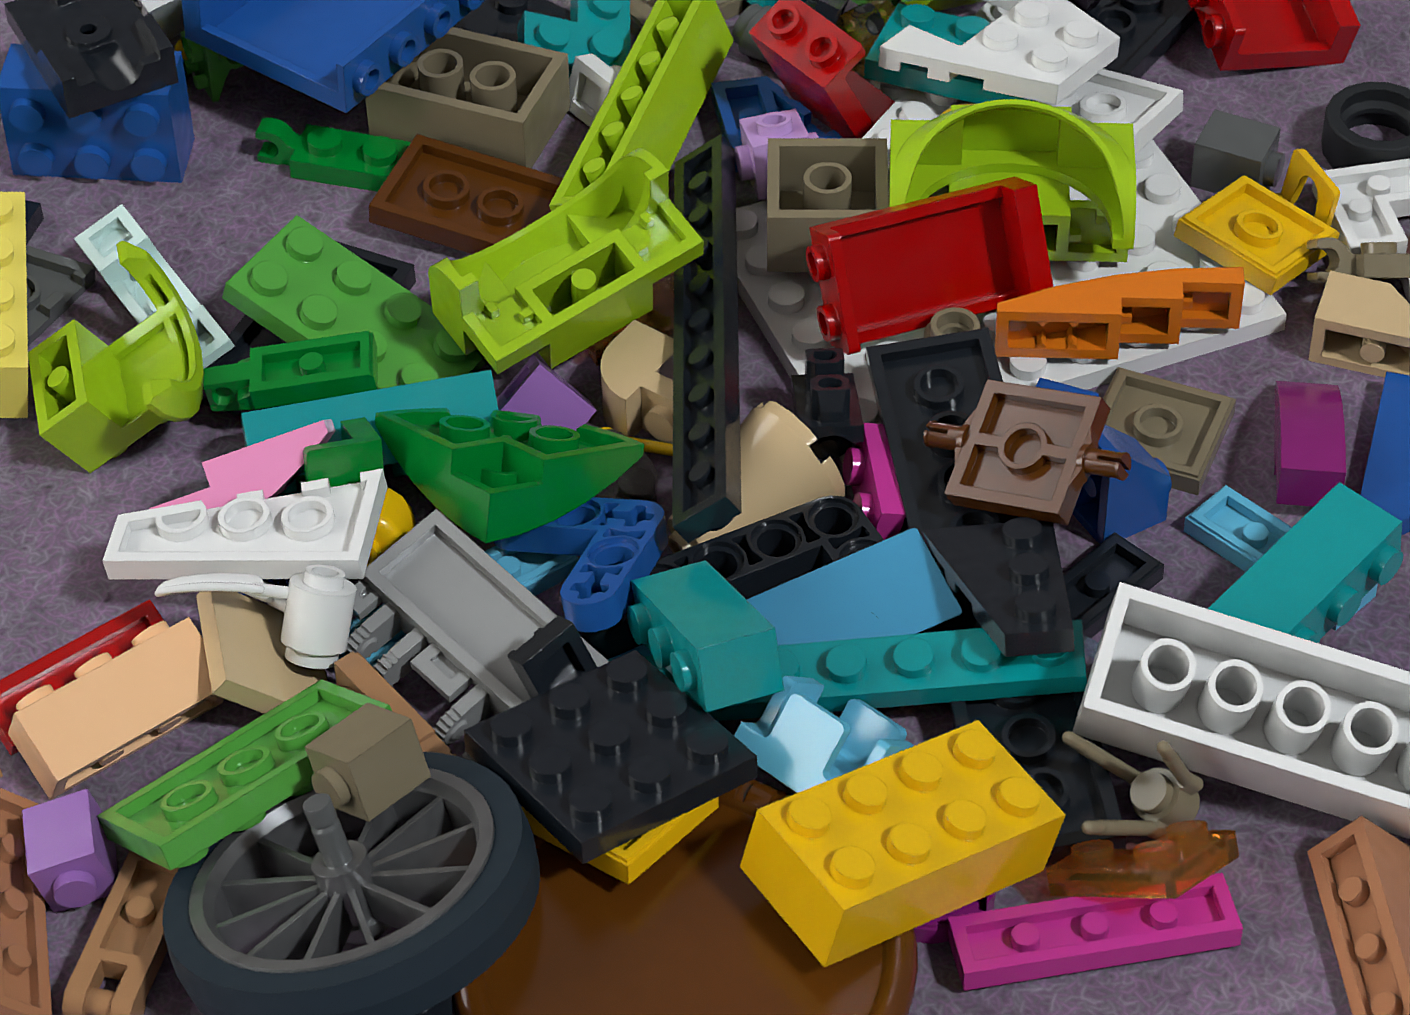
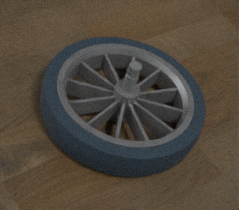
[162,752,540,1015]

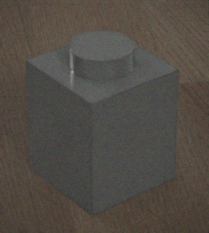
[1190,109,1285,194]

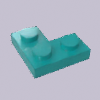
[517,0,631,79]

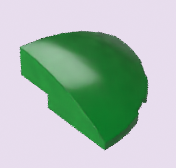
[375,408,644,543]

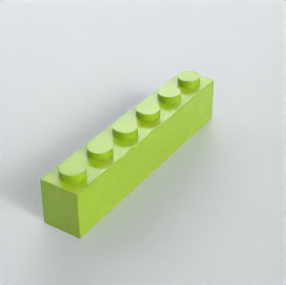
[549,0,734,211]

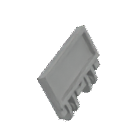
[345,509,609,763]

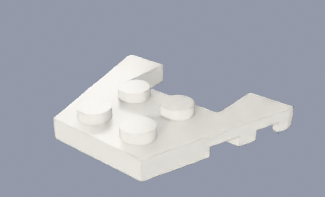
[878,0,1120,105]

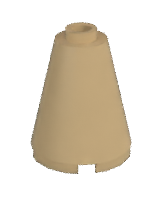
[667,401,845,553]

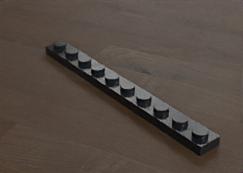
[672,134,742,543]

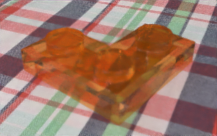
[1046,820,1239,899]

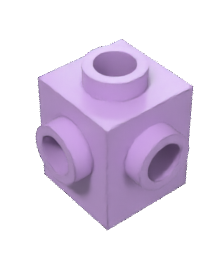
[735,109,818,200]

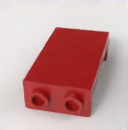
[806,176,1054,355]

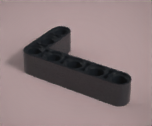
[578,495,925,660]

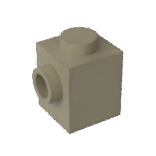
[304,702,431,822]

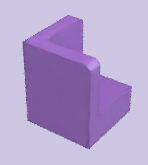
[497,354,597,431]

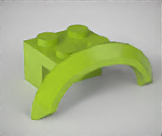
[28,241,204,473]

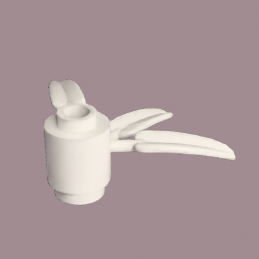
[155,564,357,669]

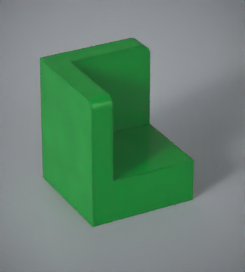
[296,417,384,493]

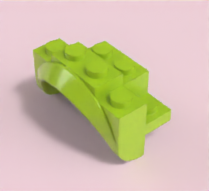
[889,99,1136,262]
[428,148,704,374]

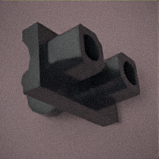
[791,348,864,460]

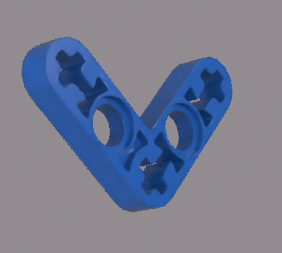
[494,497,669,632]

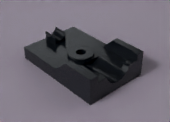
[4,0,179,119]

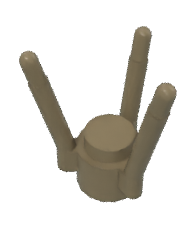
[1062,731,1203,842]

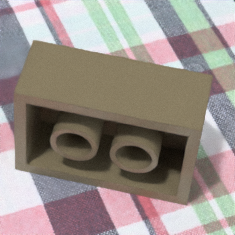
[365,27,571,169]

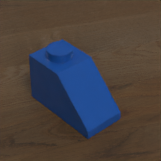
[1072,425,1172,544]

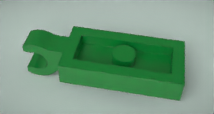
[255,118,411,192]

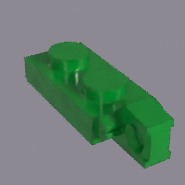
[203,331,378,411]

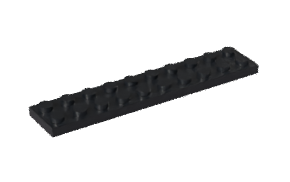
[866,328,1126,864]

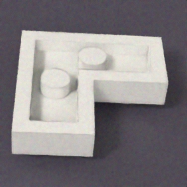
[1312,158,1410,254]

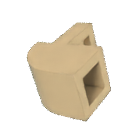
[600,320,673,444]

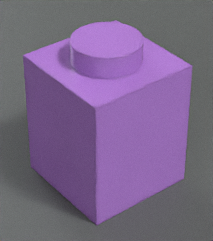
[22,789,118,912]

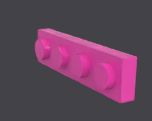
[947,873,1243,991]

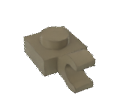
[1307,237,1410,284]

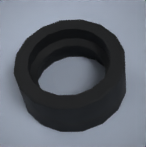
[1321,81,1410,169]

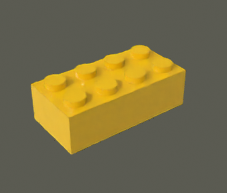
[740,720,1066,968]

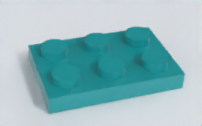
[864,3,1037,104]

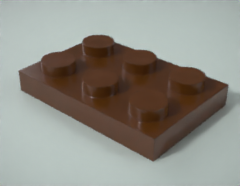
[369,134,563,254]

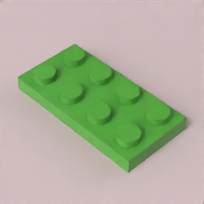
[222,215,487,389]
[97,679,392,871]

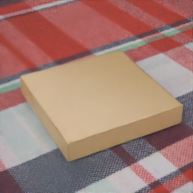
[196,591,327,714]

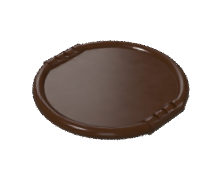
[451,779,918,1015]

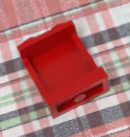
[748,0,895,138]
[1187,0,1361,71]

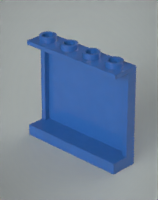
[181,0,485,113]

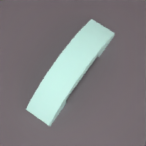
[74,204,235,369]

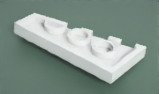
[102,468,388,579]

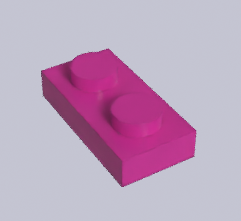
[843,423,906,540]

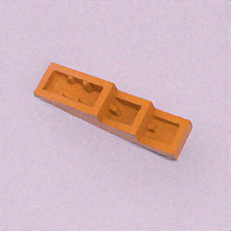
[994,267,1245,360]

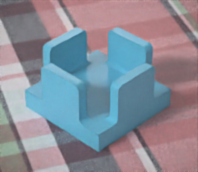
[734,676,915,793]

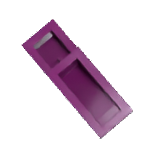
[1274,381,1346,507]

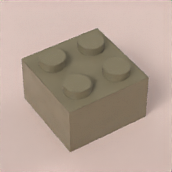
[767,138,889,273]

